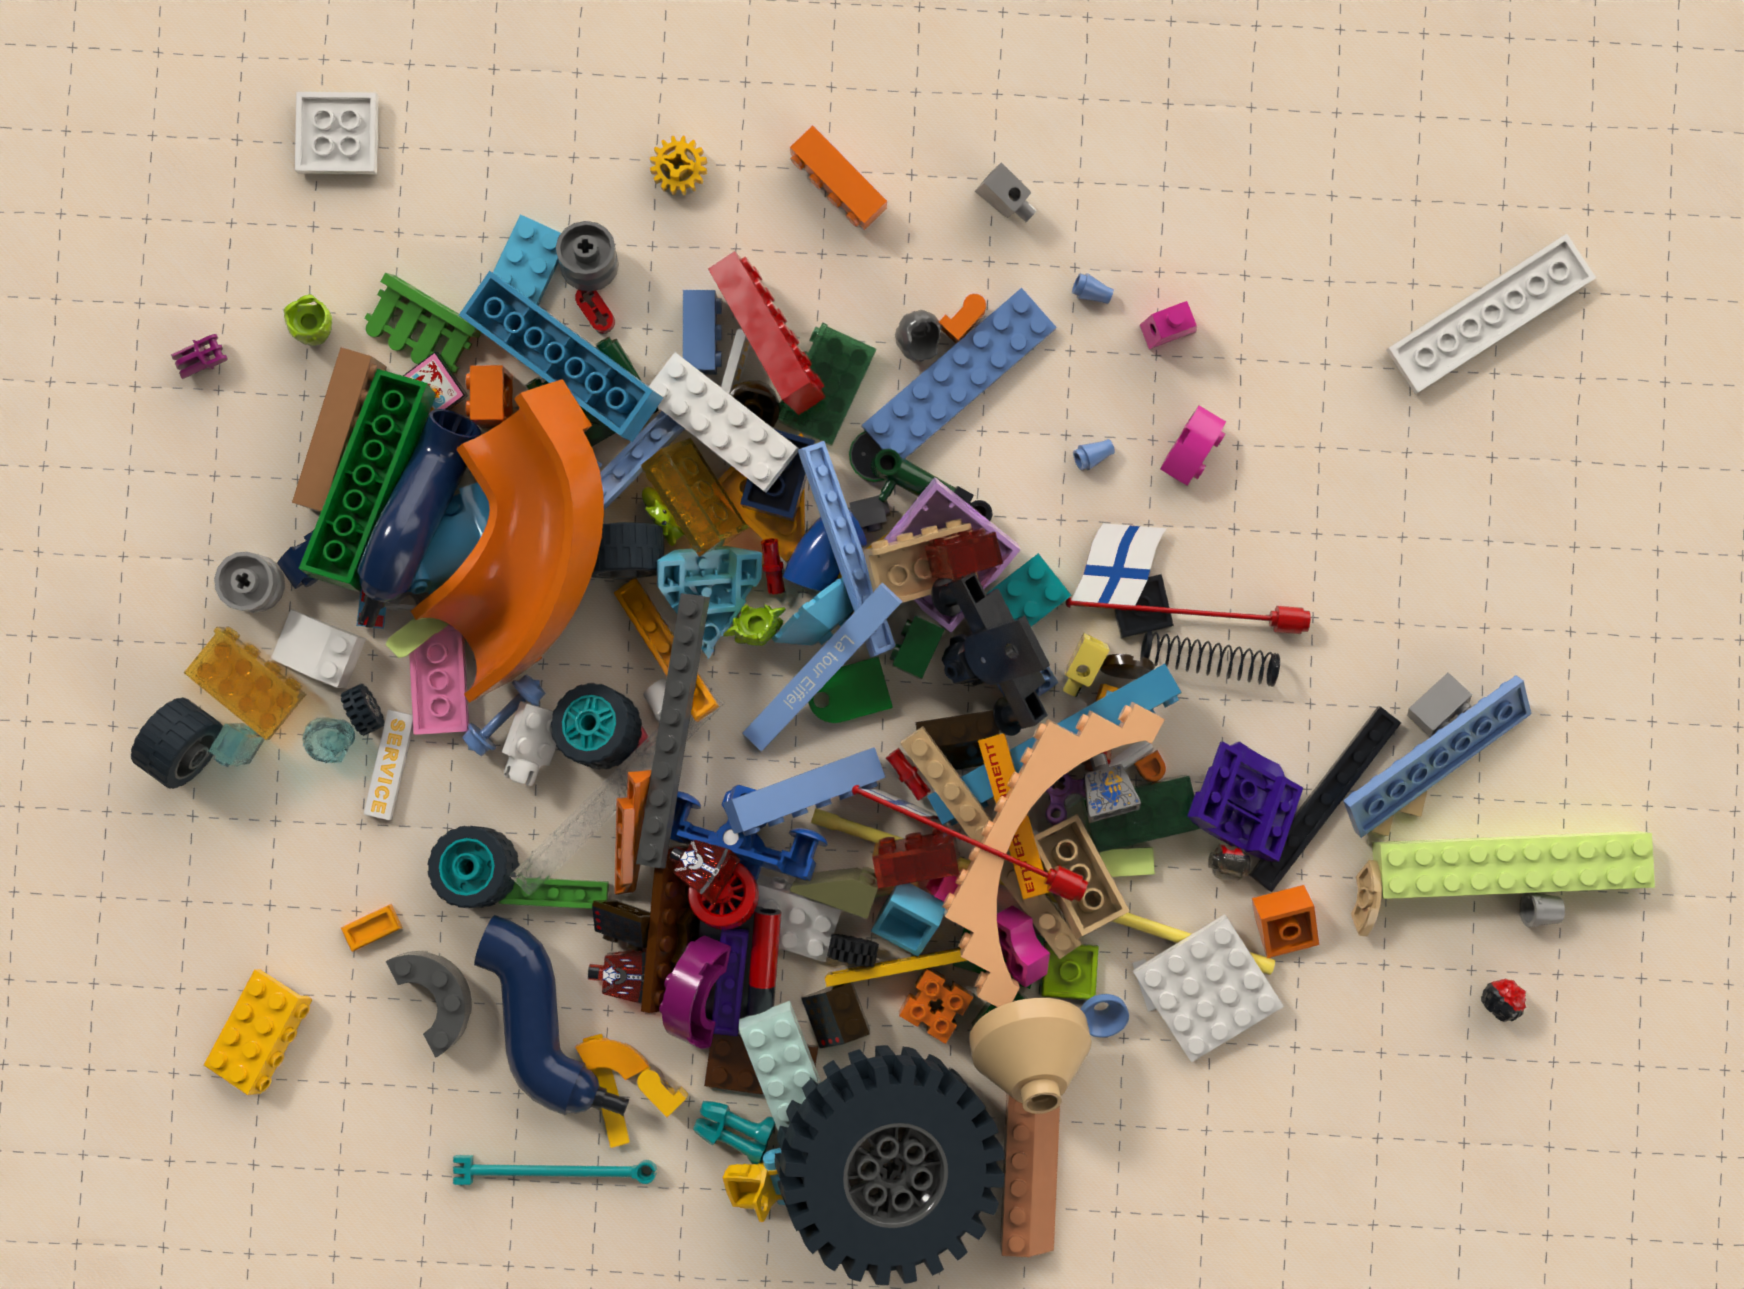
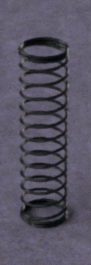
[1140,630,1280,687]

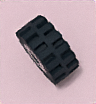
[341,684,385,736]

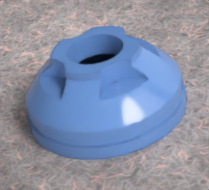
[1081,994,1129,1038]

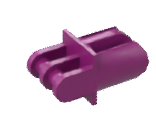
[171,334,228,379]

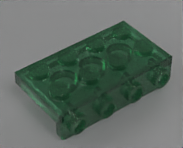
[778,322,877,446]

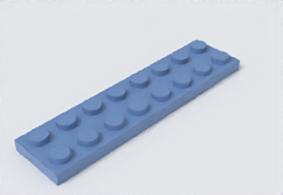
[861,288,1057,459]
[1343,675,1531,838]

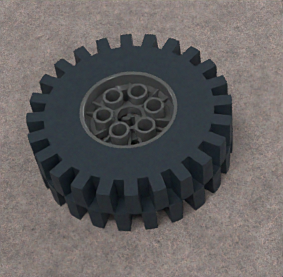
[775,1045,1005,1285]

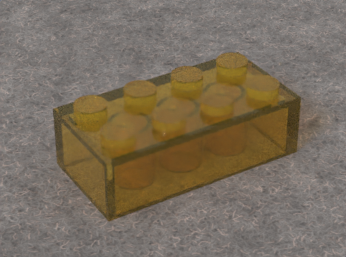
[640,438,749,557]

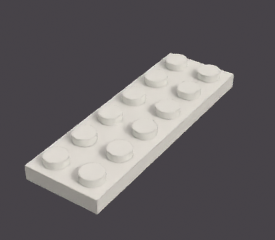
[649,352,799,493]

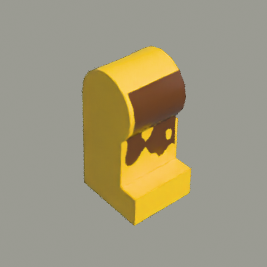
[637,1066,688,1118]

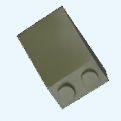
[790,867,882,919]

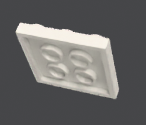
[295,92,379,174]

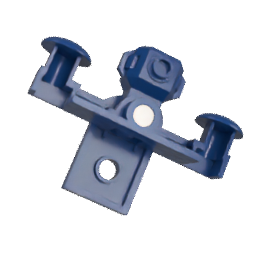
[670,785,828,914]

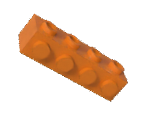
[790,125,887,230]

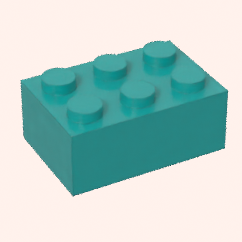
[986,553,1072,627]

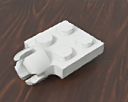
[502,701,556,785]

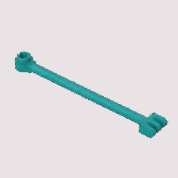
[453,1155,657,1185]

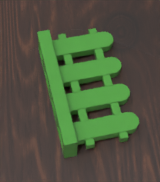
[364,273,482,373]

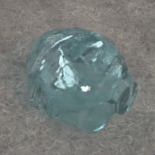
[302,717,355,763]

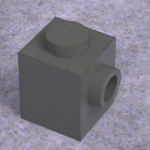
[849,495,891,533]

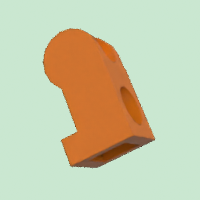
[939,294,986,344]

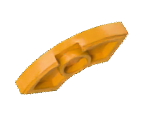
[575,1038,649,1080]

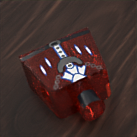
[670,840,741,905]
[588,949,647,1004]

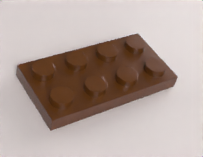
[704,1034,818,1095]

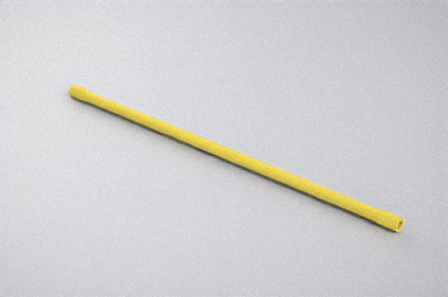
[811,808,1275,975]

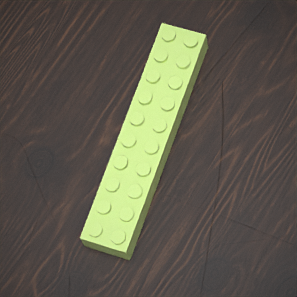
[1372,831,1655,899]

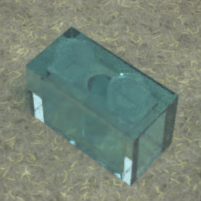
[208,723,266,767]

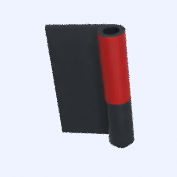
[699,906,782,1020]

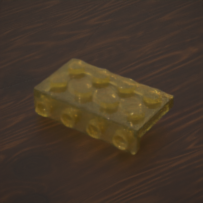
[184,626,307,740]

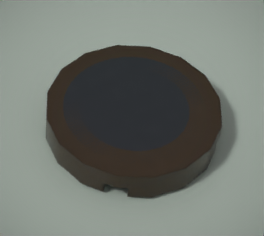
[1100,654,1155,679]

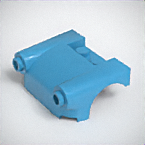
[408,482,490,594]

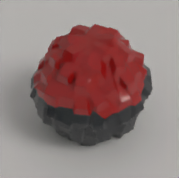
[1481,978,1527,1022]

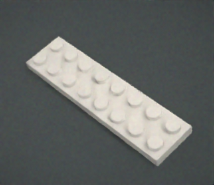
[1386,234,1596,394]

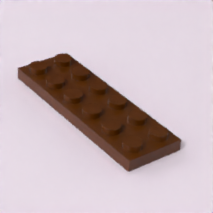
[641,846,697,1013]

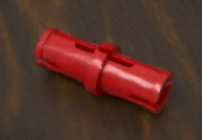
[761,538,785,595]
[886,748,931,801]

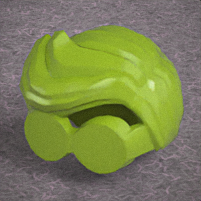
[283,294,332,346]

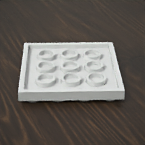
[1133,914,1284,1062]

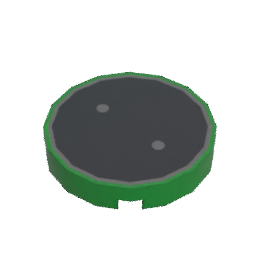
[849,431,892,482]

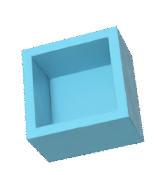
[871,878,945,956]

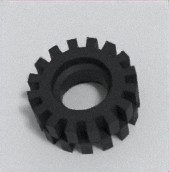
[827,934,879,967]

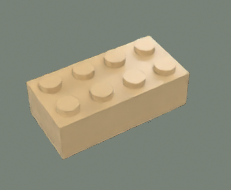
[1034,814,1130,940]

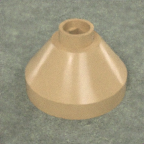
[969,998,1092,1114]

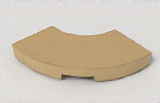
[1351,860,1382,937]

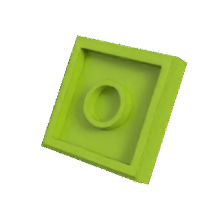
[1041,942,1099,1000]

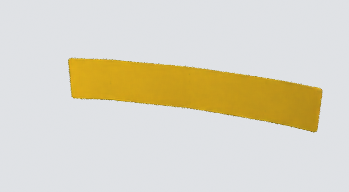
[583,1034,630,1148]

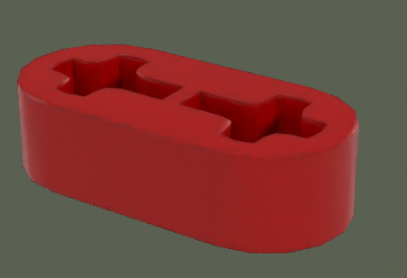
[575,290,615,333]

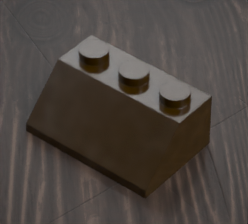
[915,710,1000,770]

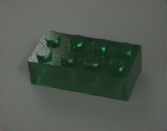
[1081,775,1201,853]

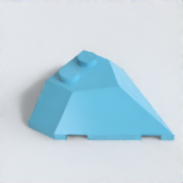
[657,546,762,659]
[771,578,854,646]

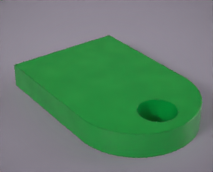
[808,656,893,723]

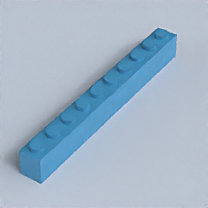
[927,664,1182,826]

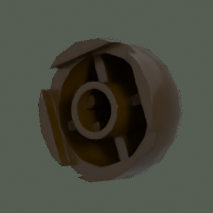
[730,380,780,428]

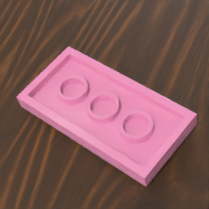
[409,625,469,735]

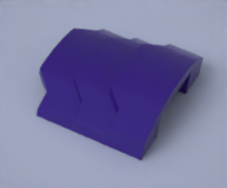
[1187,742,1303,862]

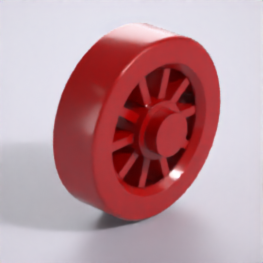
[688,859,759,930]

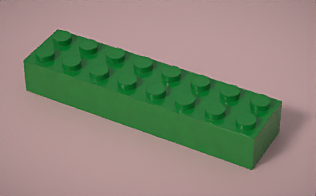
[299,369,436,592]

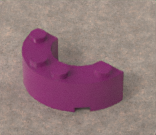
[659,936,731,1049]

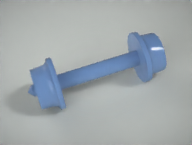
[462,674,546,756]

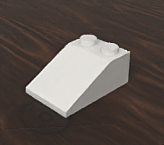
[271,609,366,688]

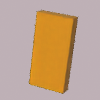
[341,904,403,952]

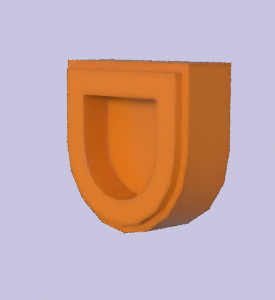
[1134,750,1166,782]

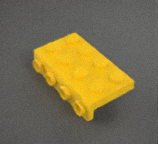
[204,969,312,1095]

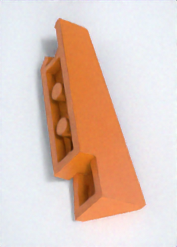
[614,770,652,895]

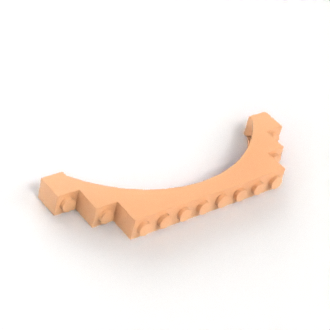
[942,702,1165,1007]

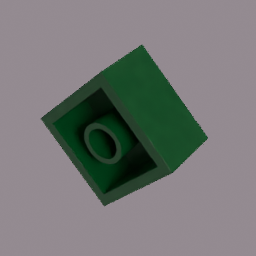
[890,616,945,680]

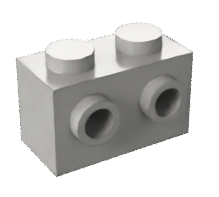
[1407,673,1472,737]

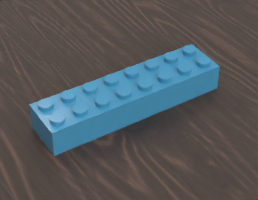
[459,271,664,442]

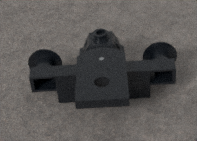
[931,571,1050,736]

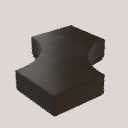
[671,904,700,969]

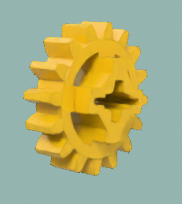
[650,136,708,195]

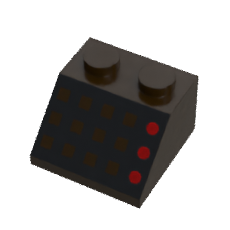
[592,900,650,951]
[801,982,870,1049]

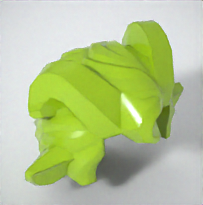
[723,604,786,646]

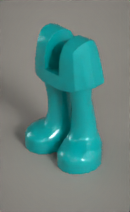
[693,1101,776,1164]

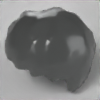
[895,310,941,362]

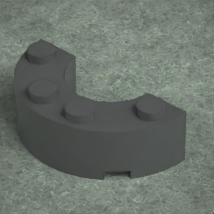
[386,951,472,1058]

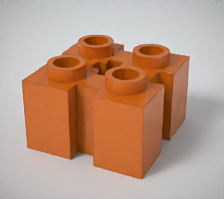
[899,967,974,1044]

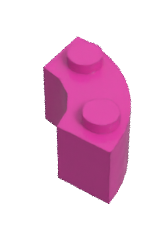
[1160,405,1226,486]
[997,905,1050,987]

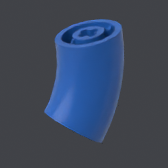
[783,509,867,591]

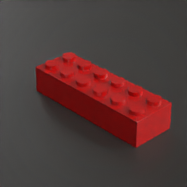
[708,251,826,415]

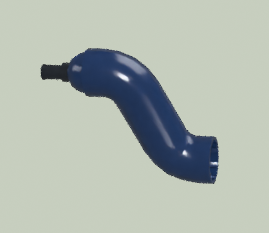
[357,409,481,628]
[474,915,629,1116]

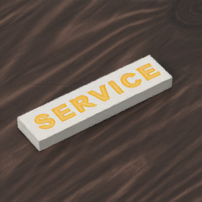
[721,329,751,394]
[364,710,413,820]

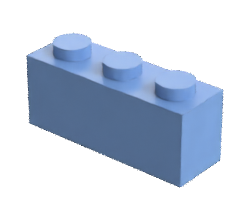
[683,290,722,375]

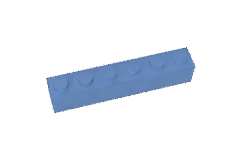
[723,747,886,836]

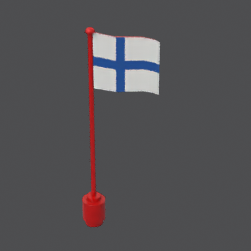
[1065,523,1311,634]
[852,785,1088,902]

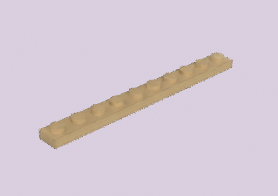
[900,726,1082,959]

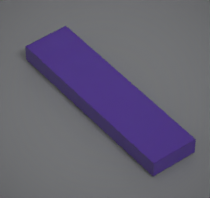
[712,928,749,1036]

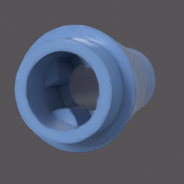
[1072,273,1114,304]
[1073,439,1115,470]

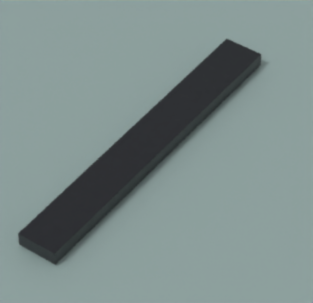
[1249,706,1402,892]

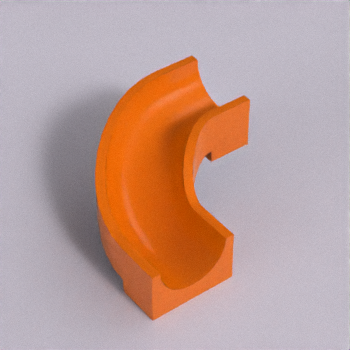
[410,379,604,703]

